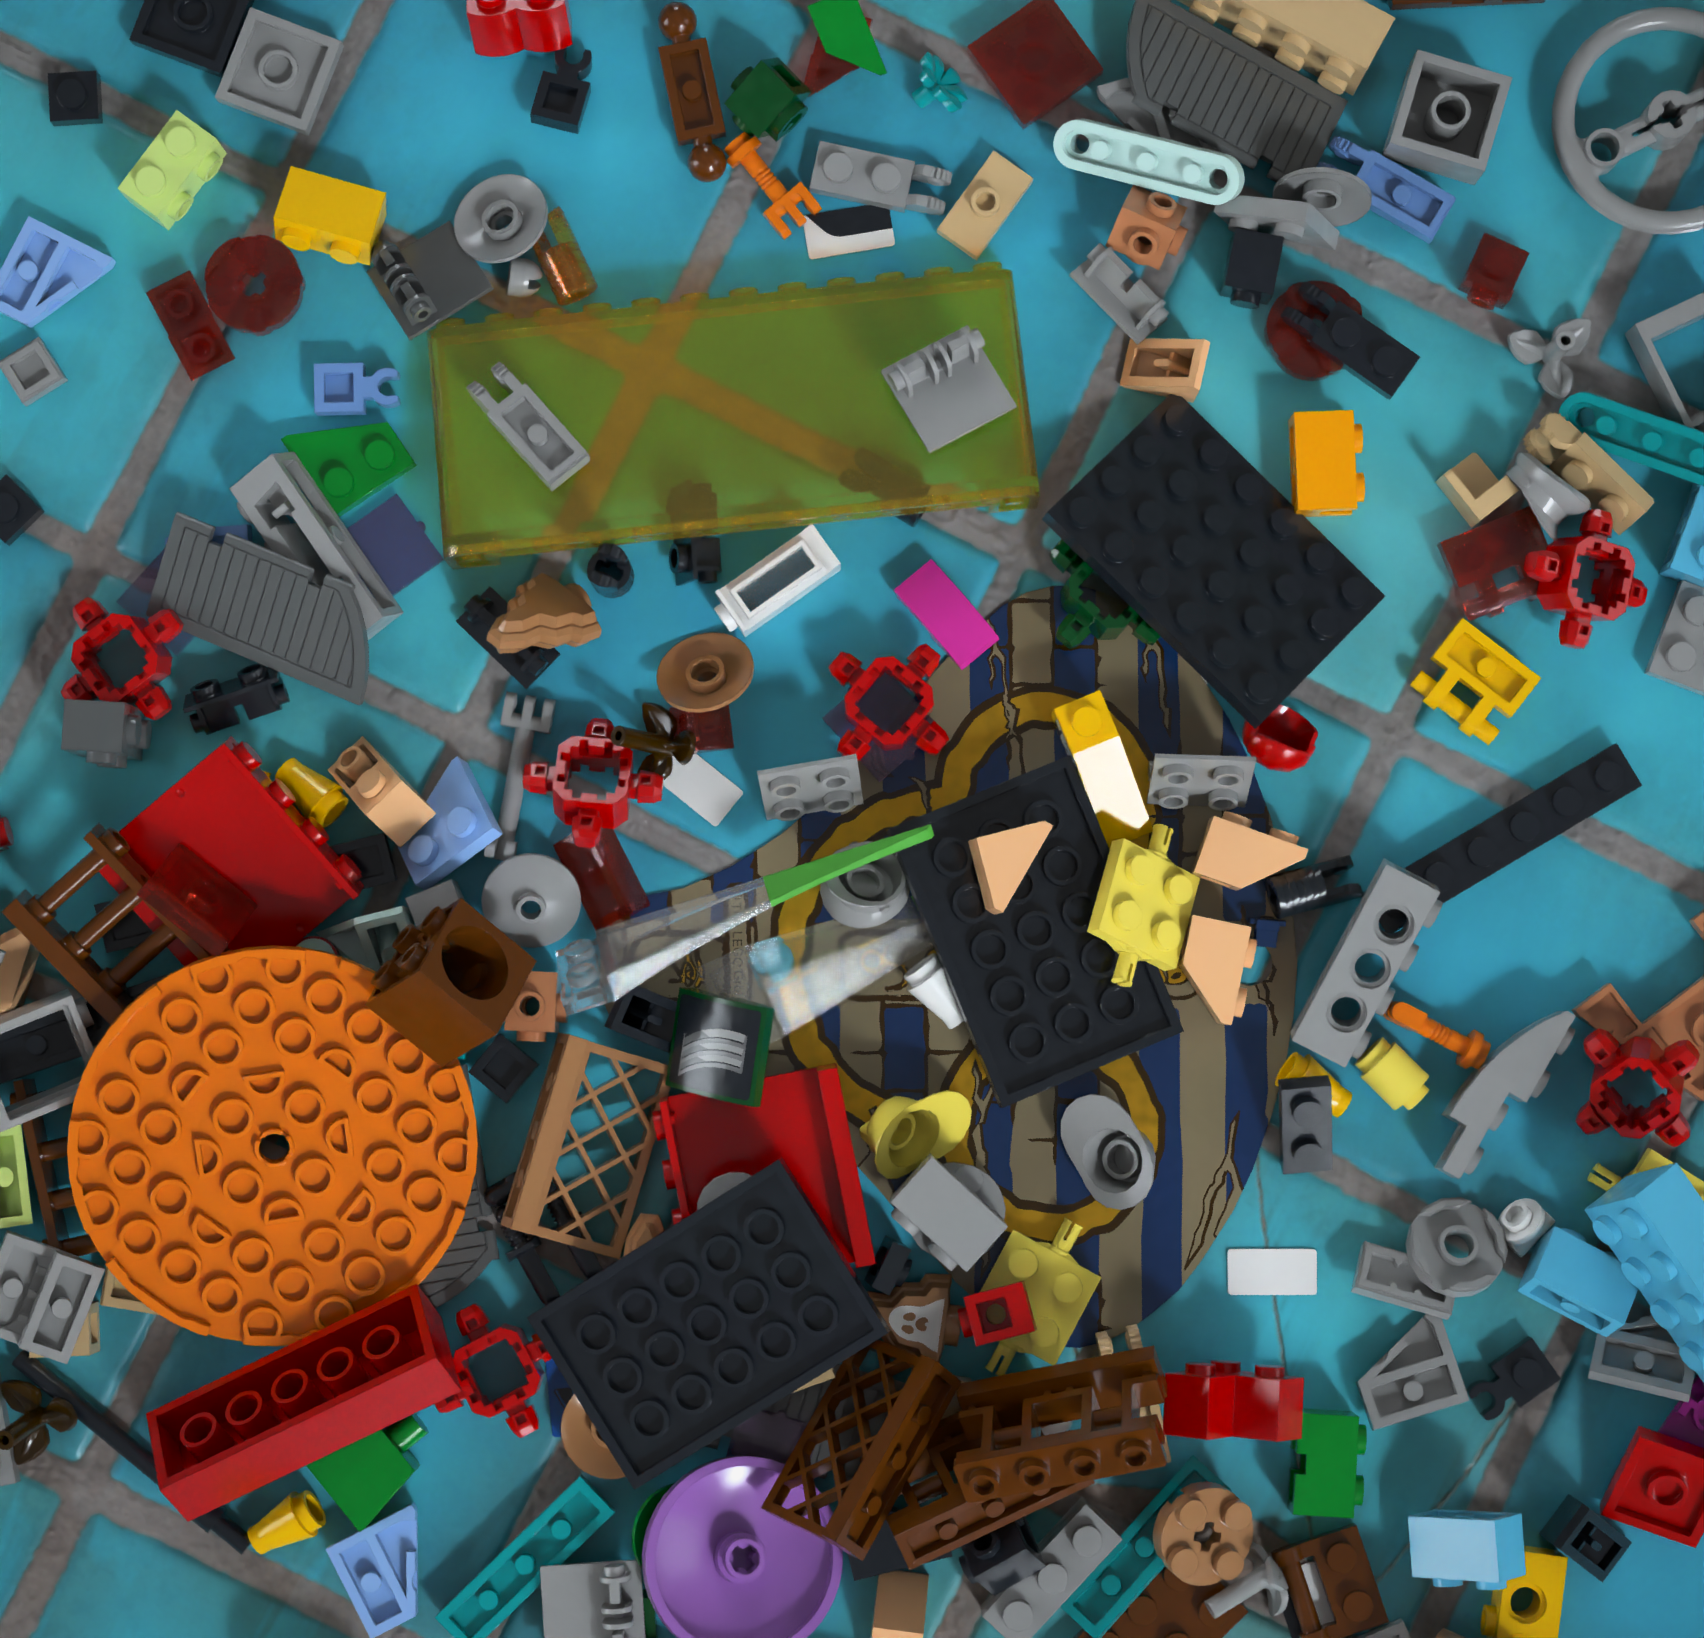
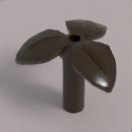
[611,702,696,780]
[0,1379,78,1465]

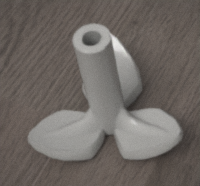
[1507,318,1592,399]
[1204,1541,1289,1619]

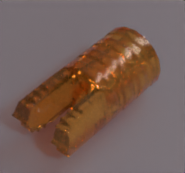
[532,206,598,305]

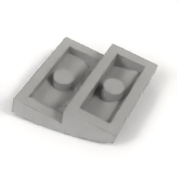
[0,1230,105,1364]

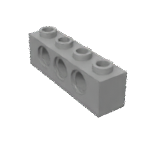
[1290,858,1443,1068]

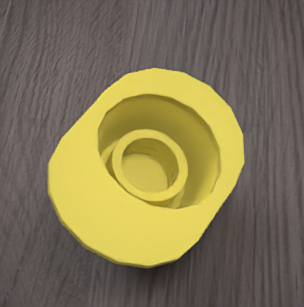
[859,1090,972,1179]

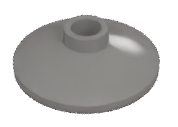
[1272,167,1372,227]
[454,174,548,263]
[482,853,581,948]

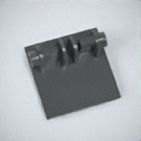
[366,221,494,340]

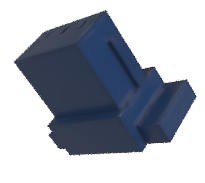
[1248,915,1286,948]

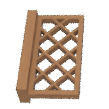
[500,1033,671,1259]

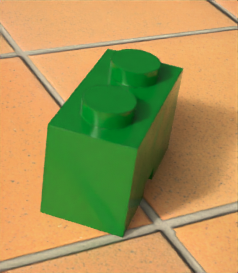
[1287,1408,1367,1518]

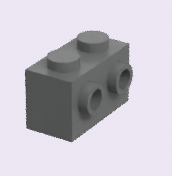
[61,699,152,769]

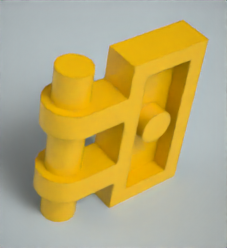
[1410,618,1541,745]

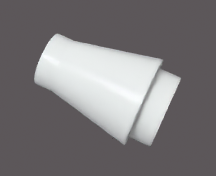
[903,953,964,1029]

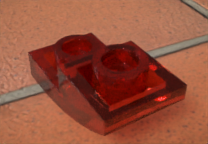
[146,270,236,381]

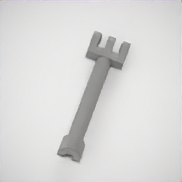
[484,691,556,861]

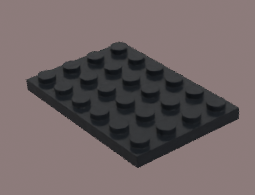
[1042,394,1385,729]
[886,755,1184,1108]
[527,1157,891,1490]

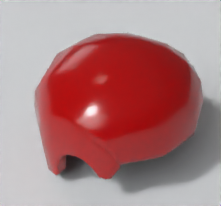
[1242,704,1318,772]

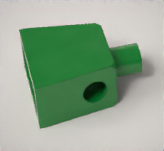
[306,1413,429,1532]

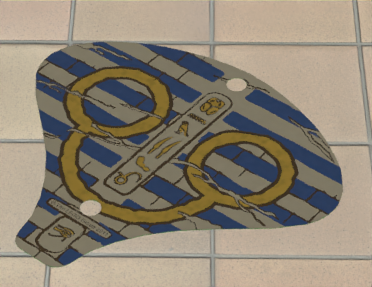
[604,586,1297,1348]

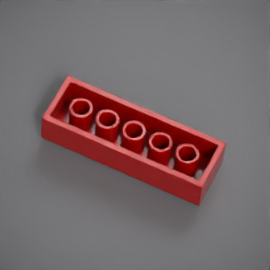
[146,1284,461,1522]

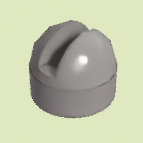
[506,257,543,297]

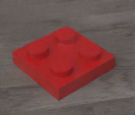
[1600,1426,1704,1548]

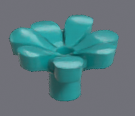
[912,52,968,113]

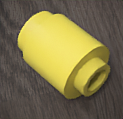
[1355,1037,1429,1111]

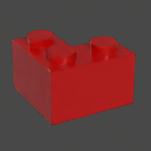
[1163,1360,1304,1442]

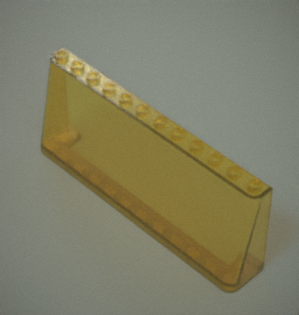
[427,262,1040,570]

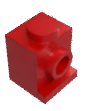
[957,1281,1037,1347]

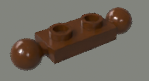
[658,2,727,182]

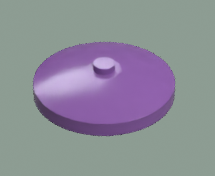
[642,1456,843,1638]

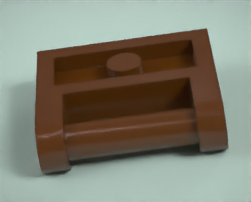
[1271,1523,1389,1638]

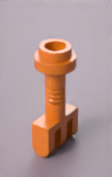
[724,132,822,240]
[1383,1001,1491,1069]

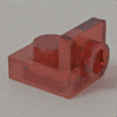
[1458,233,1529,310]

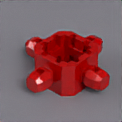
[1524,509,1648,649]
[61,597,184,720]
[829,644,949,761]
[523,718,664,848]
[1575,1028,1700,1147]
[435,1303,552,1438]

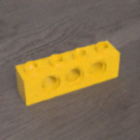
[1480,1546,1568,1638]

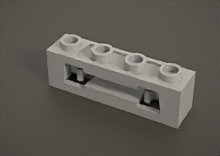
[229,451,404,640]

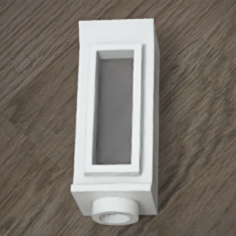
[713,524,841,637]

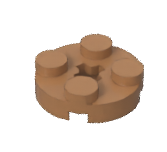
[1153,1482,1253,1586]

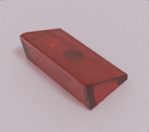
[553,828,650,933]

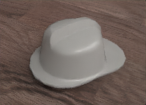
[1061,1094,1156,1210]

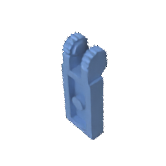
[1316,136,1456,244]

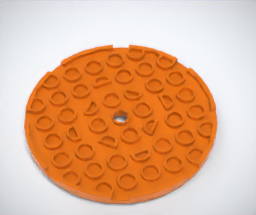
[67,945,478,1346]

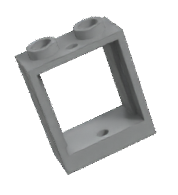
[1625,292,1704,432]
[0,988,97,1132]

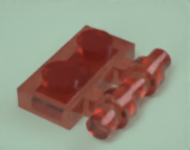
[1437,506,1548,621]

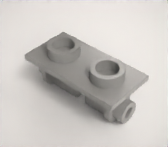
[1069,243,1169,345]

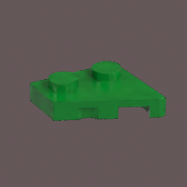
[281,422,417,517]

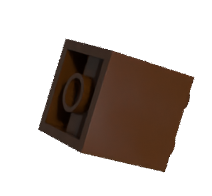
[365,898,537,1067]

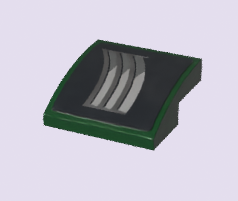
[665,987,775,1107]

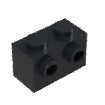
[941,1492,1046,1596]

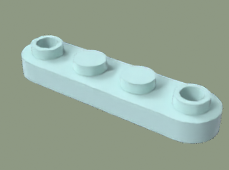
[1053,118,1245,205]

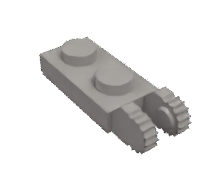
[809,141,952,216]
[466,362,590,492]

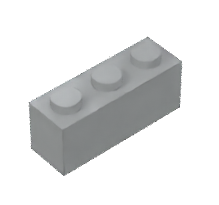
[980,1497,1123,1638]

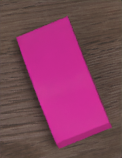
[894,559,999,670]

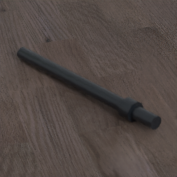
[12,1350,251,1555]

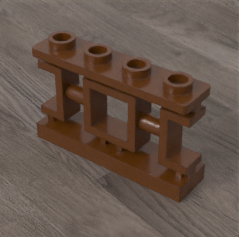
[953,1345,1167,1503]
[860,1410,1095,1571]

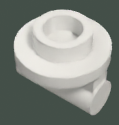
[1498,1198,1556,1258]

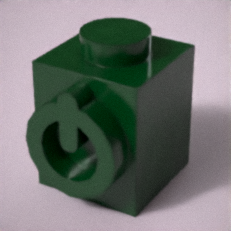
[724,57,812,142]

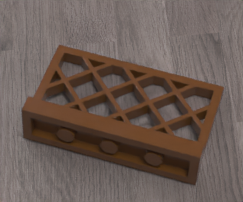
[761,1340,962,1561]

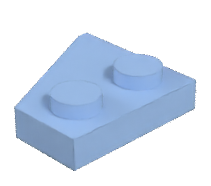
[0,216,116,328]
[398,756,503,890]
[326,1502,418,1638]

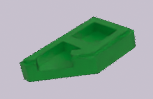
[807,0,887,76]

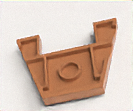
[1571,909,1704,1101]

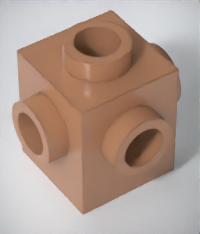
[1105,185,1188,270]
[504,971,569,1042]

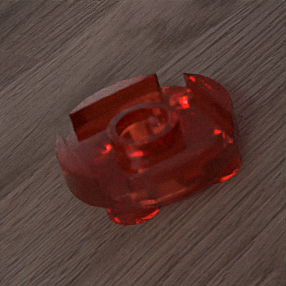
[204,235,306,336]
[1264,280,1362,381]

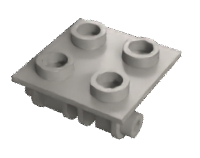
[880,325,1017,453]
[1147,753,1256,811]
[757,754,864,821]
[540,1559,646,1638]

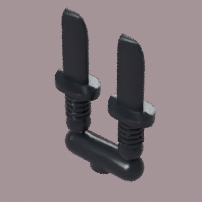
[484,1172,603,1305]

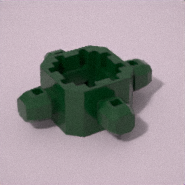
[1049,539,1161,649]

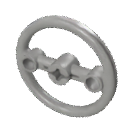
[1552,7,1704,235]

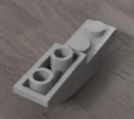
[1434,1011,1576,1179]

